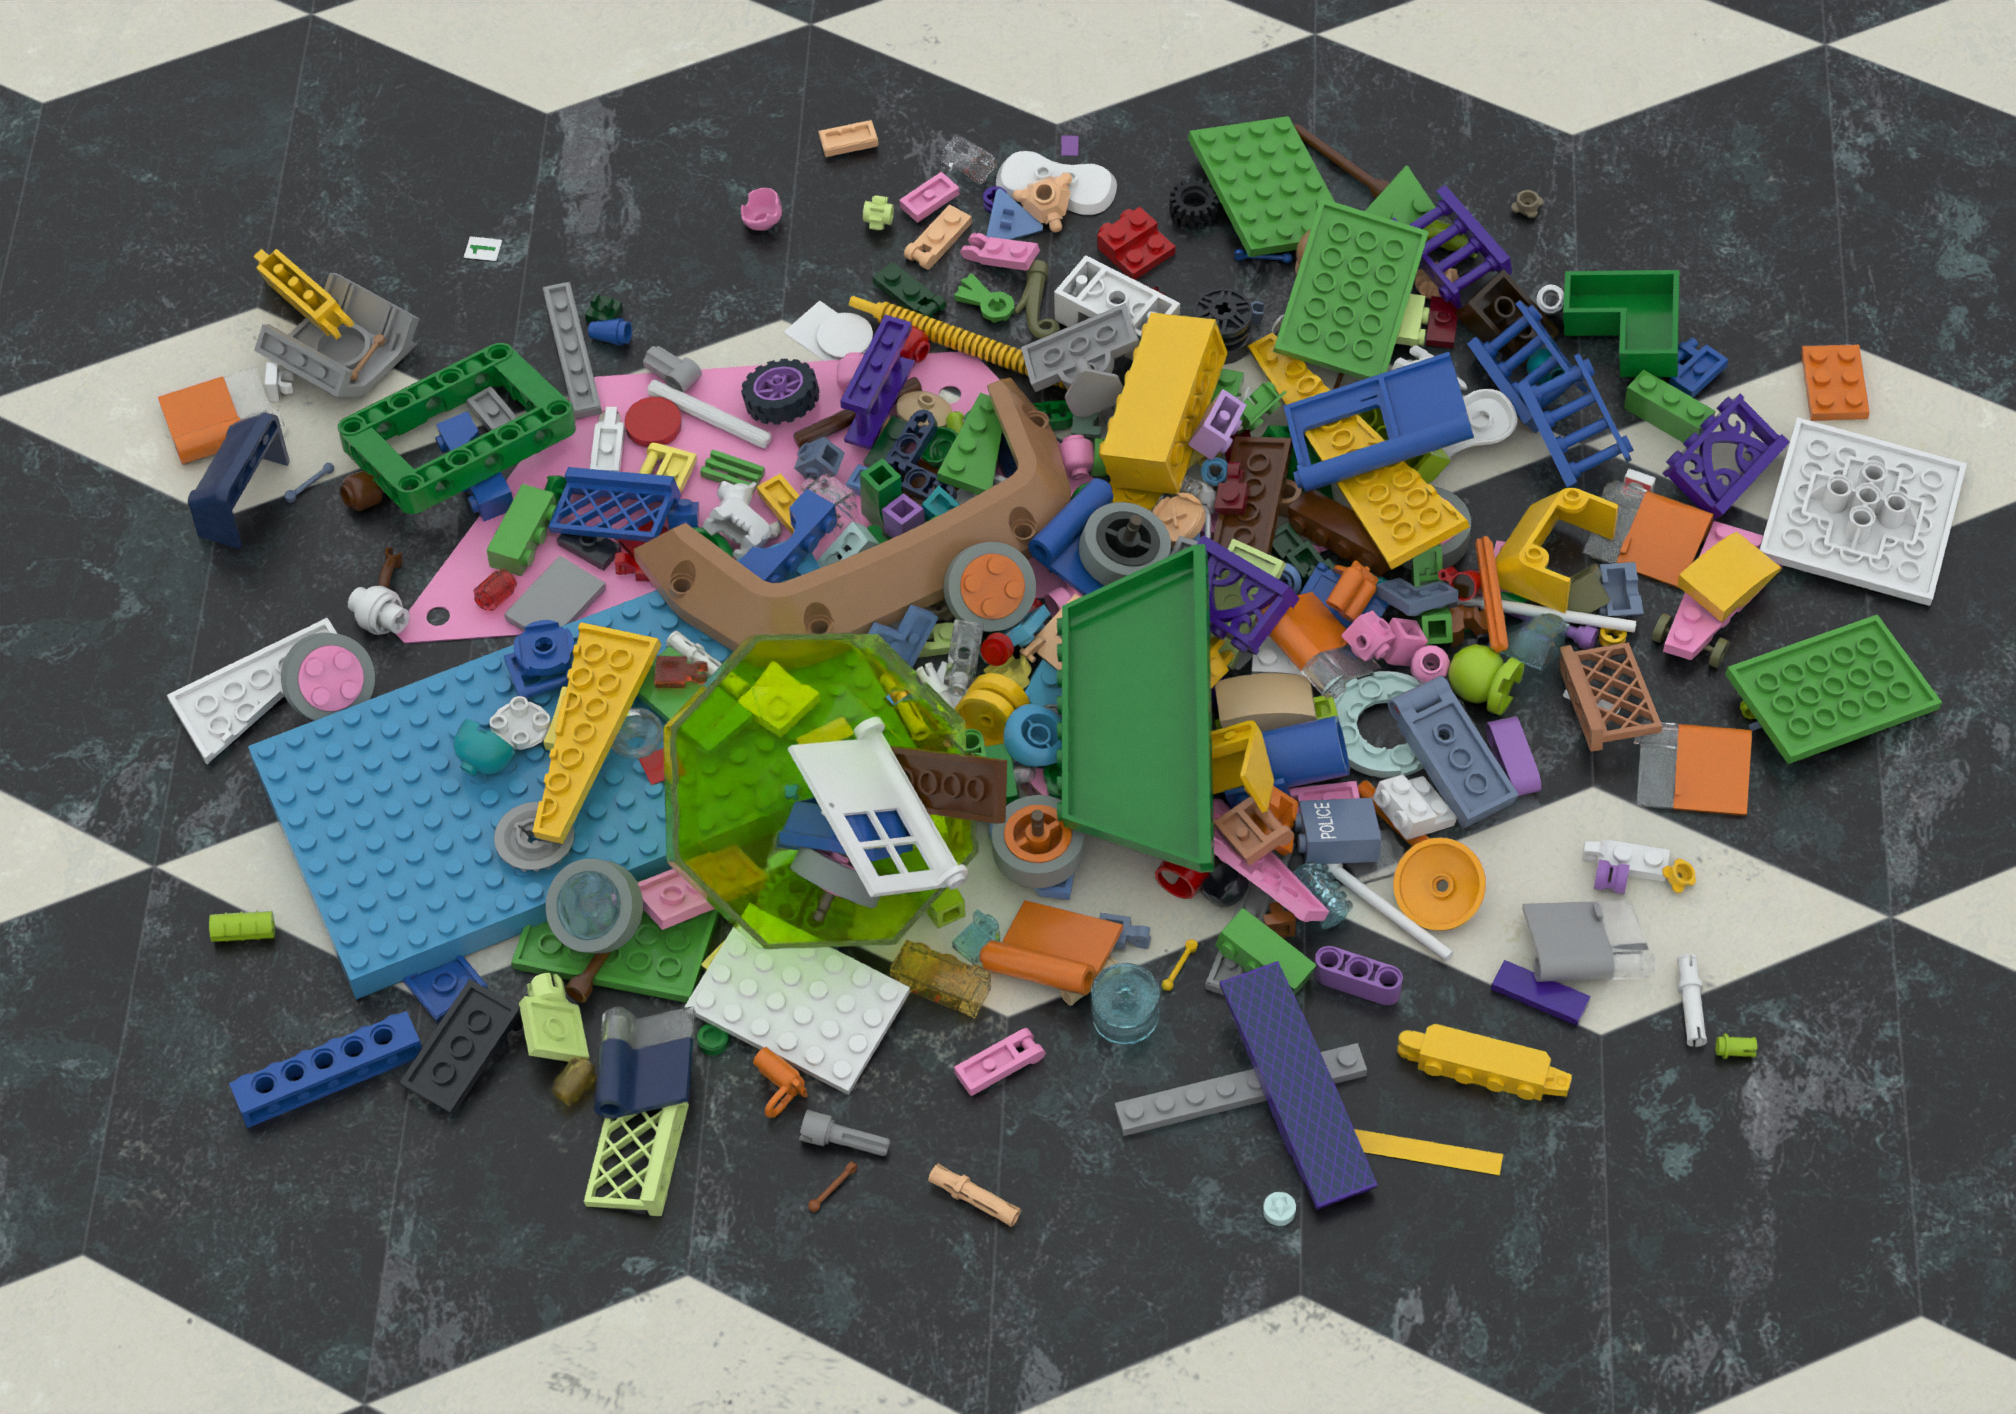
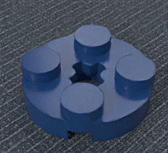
[514,620,575,676]

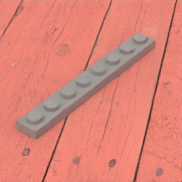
[1115,1043,1367,1136]

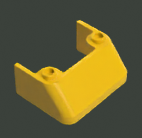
[1495,488,1619,614]
[1212,720,1274,813]

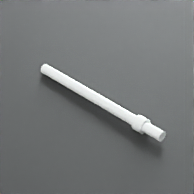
[1457,596,1636,633]
[1318,863,1454,962]

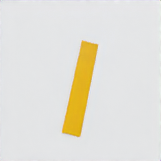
[1354,1129,1503,1175]

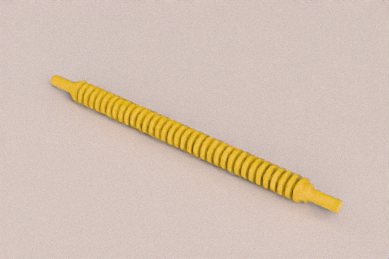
[849,296,1068,390]

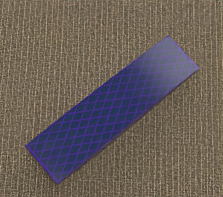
[1219,961,1377,1210]

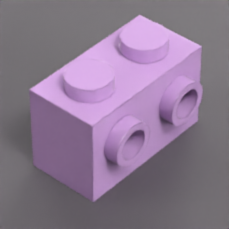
[1188,389,1247,460]

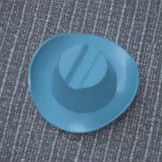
[1004,704,1062,767]

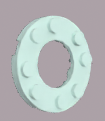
[1333,671,1445,778]

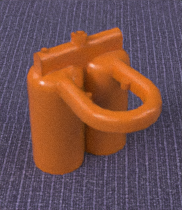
[1326,560,1378,623]
[753,1047,808,1118]

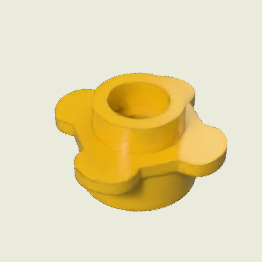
[1662,858,1696,893]

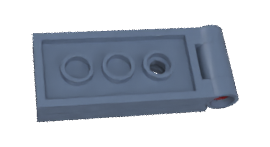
[1388,675,1519,829]

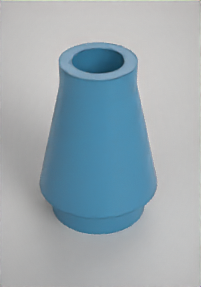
[1201,457,1228,486]

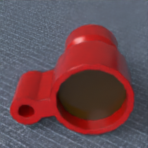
[1438,566,1482,601]

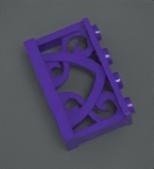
[1662,393,1790,521]
[1196,535,1300,655]

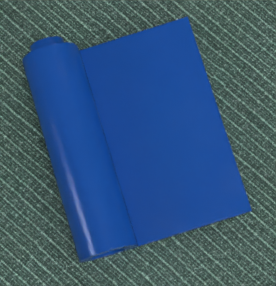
[1028,478,1113,596]

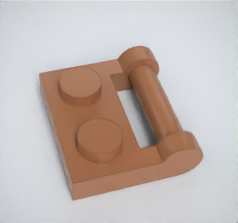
[1214,796,1294,866]

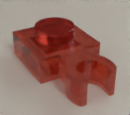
[654,656,708,688]

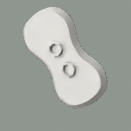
[996,151,1117,215]
[1442,389,1517,458]

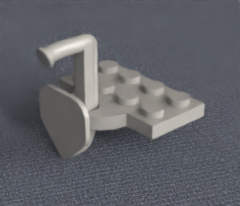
[1021,303,1139,430]

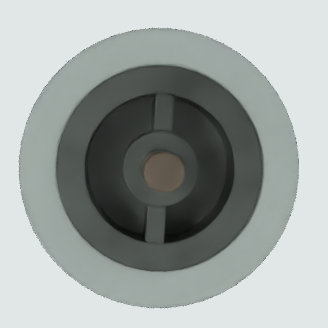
[1079,502,1171,585]

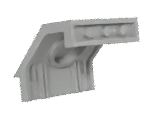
[254,273,419,397]

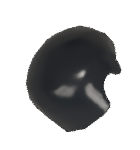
[1201,862,1249,908]

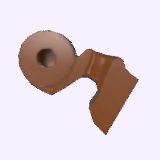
[1449,604,1505,647]

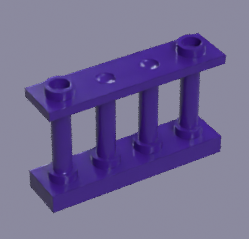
[1391,185,1512,309]
[840,315,915,450]

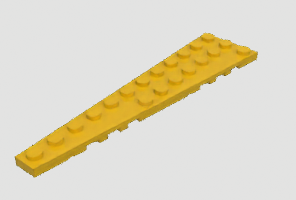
[1248,332,1470,570]

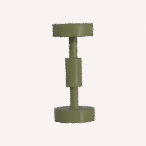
[1652,613,1730,668]

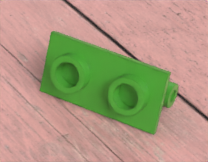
[1238,382,1287,435]

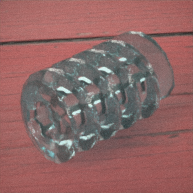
[1293,862,1353,929]

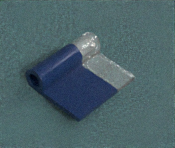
[594,1006,696,1119]

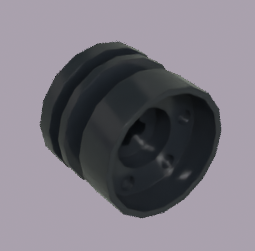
[1193,288,1253,364]

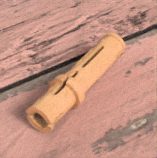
[928,1163,1021,1227]

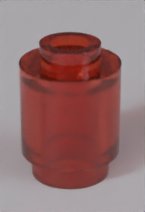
[474,569,517,611]

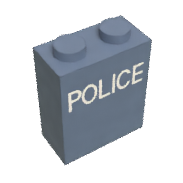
[1294,798,1382,865]

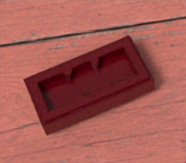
[1425,296,1458,349]

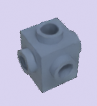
[794,436,845,485]

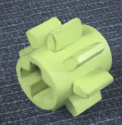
[863,196,894,230]

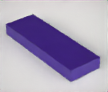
[1491,960,1591,1026]

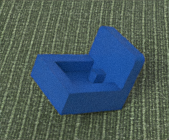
[668,499,700,530]

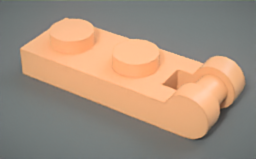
[904,205,972,270]

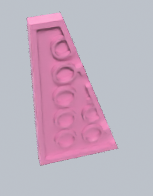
[1663,521,1783,660]
[1213,799,1329,922]

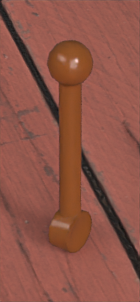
[808,1161,858,1212]

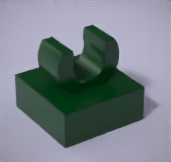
[585,293,623,323]

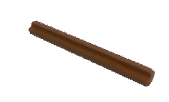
[793,377,922,448]

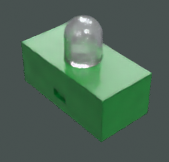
[985,743,1036,806]

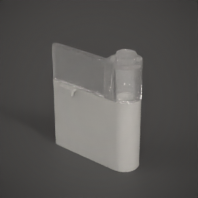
[1522,900,1656,982]

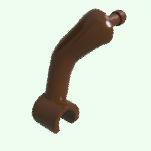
[378,547,403,589]

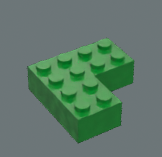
[1563,270,1680,377]

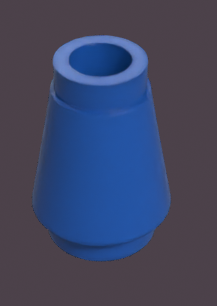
[588,318,632,346]

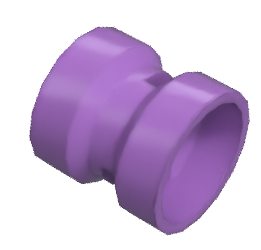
[1594,859,1630,895]

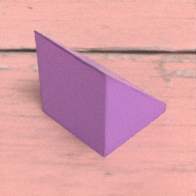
[1061,135,1079,156]

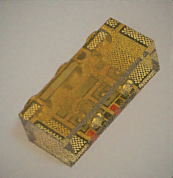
[890,939,991,1018]

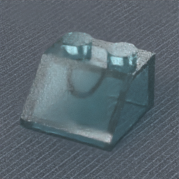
[1488,613,1570,671]

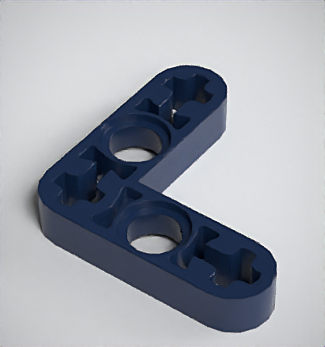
[884,409,957,501]

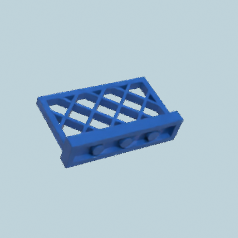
[548,467,681,542]

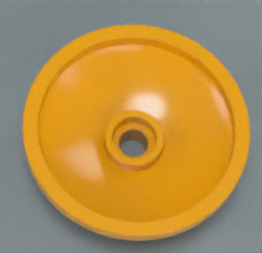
[1393,838,1486,931]

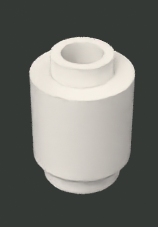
[1537,285,1564,316]

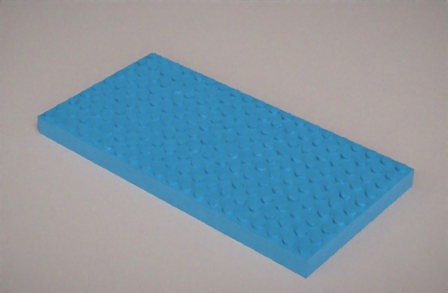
[248,540,919,999]

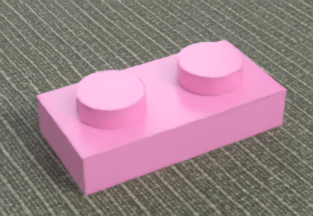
[899,172,959,223]

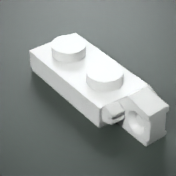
[590,407,625,471]
[1582,840,1670,882]

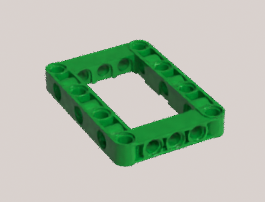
[337,343,576,514]

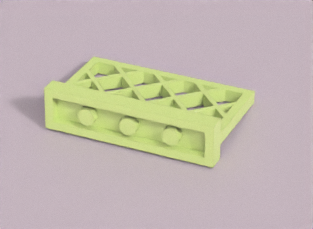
[584,1102,689,1216]

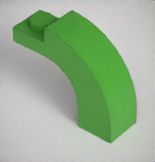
[1411,543,1453,645]

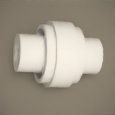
[348,586,410,635]

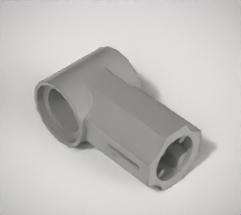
[643,346,702,393]

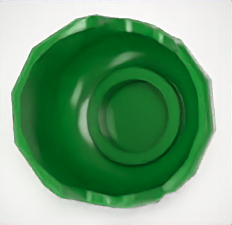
[921,427,958,469]

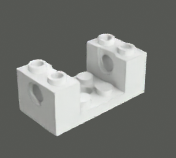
[1054,255,1180,361]

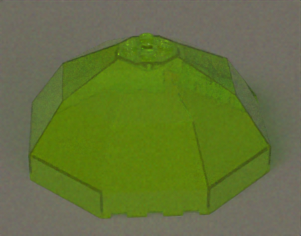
[663,633,979,949]

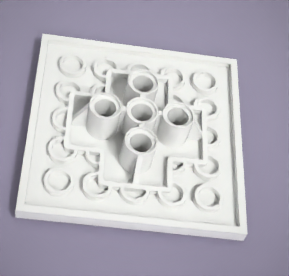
[1760,417,1967,606]

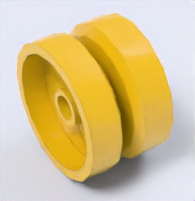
[953,673,1030,747]

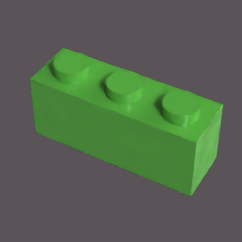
[1624,369,1716,443]
[486,484,557,577]
[1215,908,1316,996]

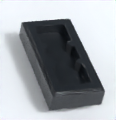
[557,519,621,571]

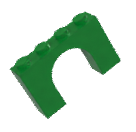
[860,458,940,540]

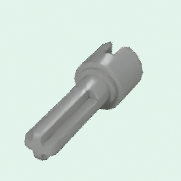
[799,1110,890,1156]

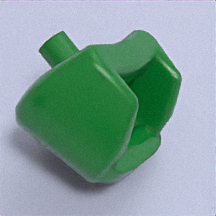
[545,475,567,506]

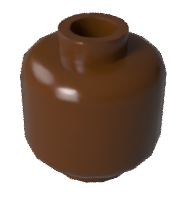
[340,470,384,511]

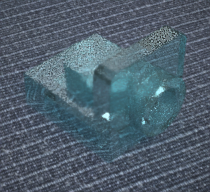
[952,909,1000,965]

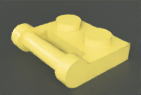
[639,443,697,493]

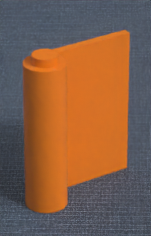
[979,900,1124,995]

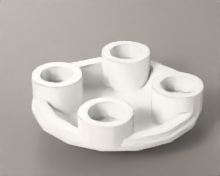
[489,696,551,750]

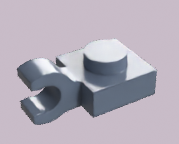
[1099,913,1151,949]

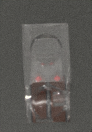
[941,134,997,183]

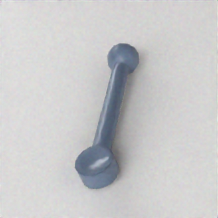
[284,463,334,503]

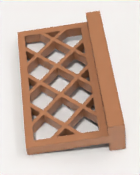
[1558,642,1662,752]

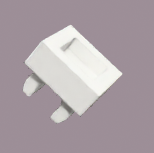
[265,362,294,402]

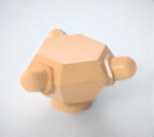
[1012,173,1072,233]

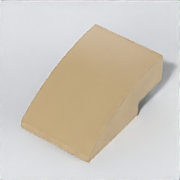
[1215,673,1317,732]

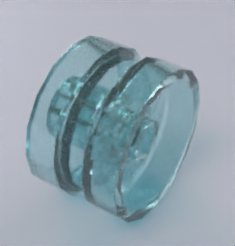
[1091,963,1160,1044]

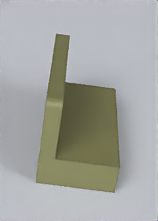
[1560,563,1610,624]

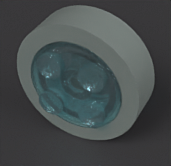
[546,859,643,953]

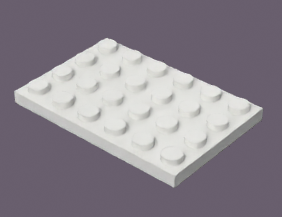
[684,905,910,1095]

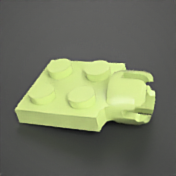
[519,973,589,1064]

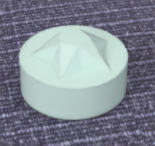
[1263,1192,1296,1226]

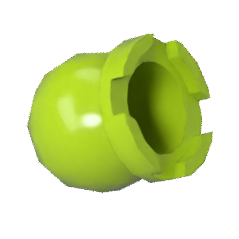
[1448,644,1525,715]

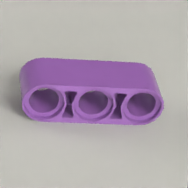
[1486,716,1542,796]
[1314,946,1403,1005]

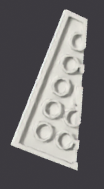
[167,618,337,765]

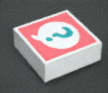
[1622,469,1656,500]

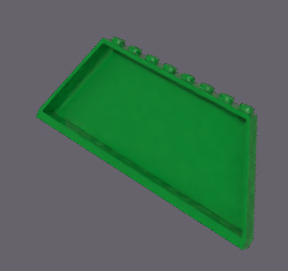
[1057,544,1214,873]

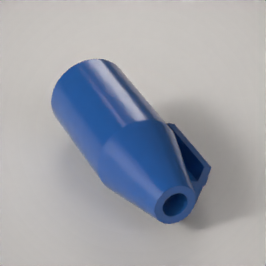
[1221,716,1350,809]

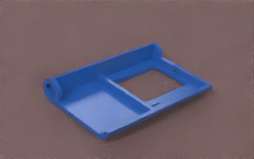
[1283,352,1474,492]

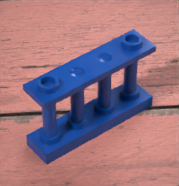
[1467,300,1589,433]
[1516,354,1634,488]

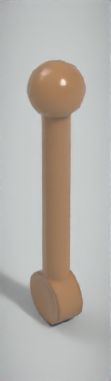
[350,334,386,381]

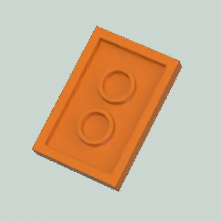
[1801,345,1870,421]

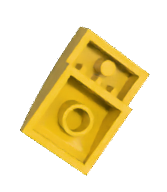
[1677,531,1781,622]

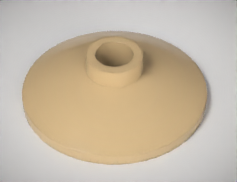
[896,391,953,429]

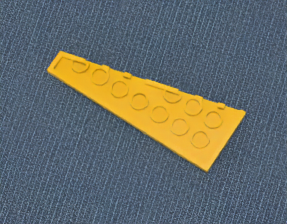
[532,622,661,844]

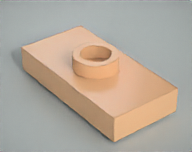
[819,120,878,157]

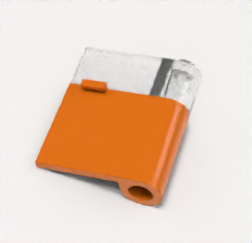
[1582,479,1714,590]
[1255,592,1381,699]
[1633,721,1752,816]

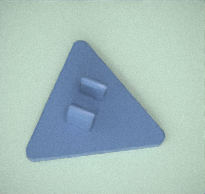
[986,189,1043,240]

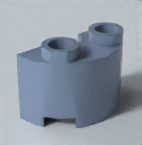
[1597,562,1644,619]

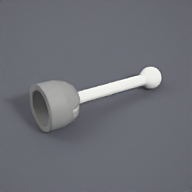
[1196,492,1217,539]

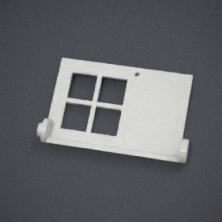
[788,717,969,897]

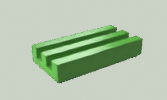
[700,449,765,493]

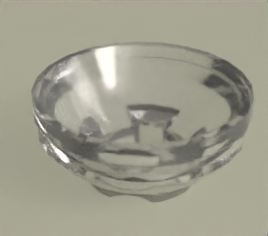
[611,708,663,759]

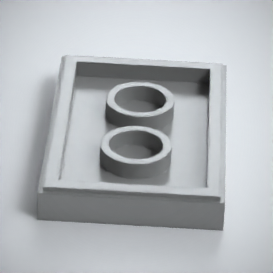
[504,556,606,631]

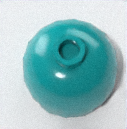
[453,719,516,777]

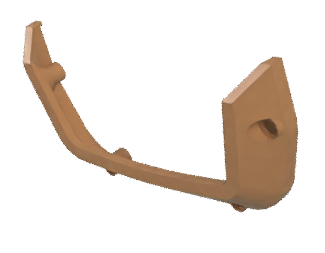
[634,378,1071,664]

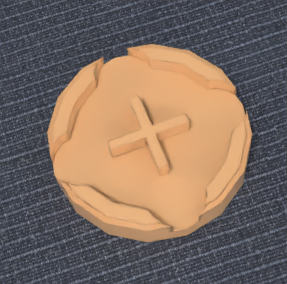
[1152,492,1206,547]

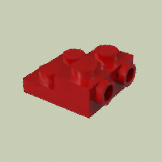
[1097,207,1176,280]

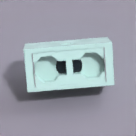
[817,521,879,568]

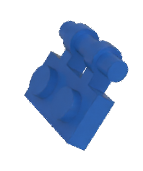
[1658,337,1728,398]

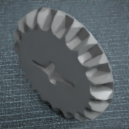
[494,802,575,873]

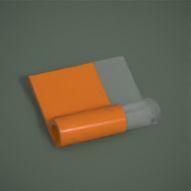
[158,366,285,465]

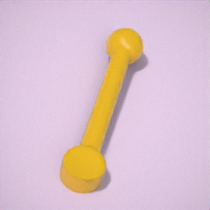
[1161,939,1198,991]

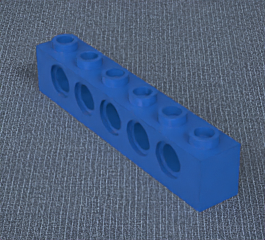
[229,1011,422,1128]

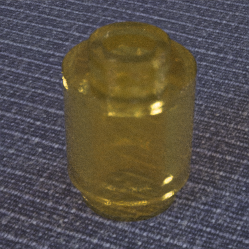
[551,1057,597,1105]

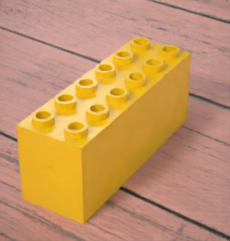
[1099,313,1228,495]

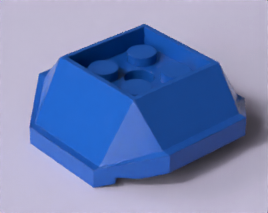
[776,797,913,861]

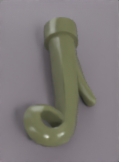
[1014,260,1060,339]

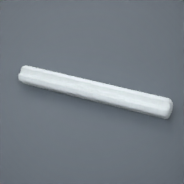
[647,380,772,448]

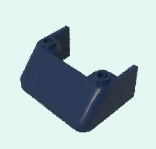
[187,412,290,549]

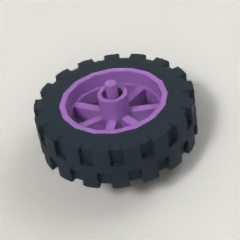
[741,358,820,425]

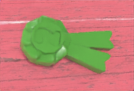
[954,273,1014,323]

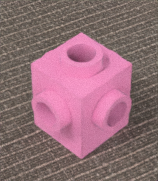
[1341,611,1396,662]

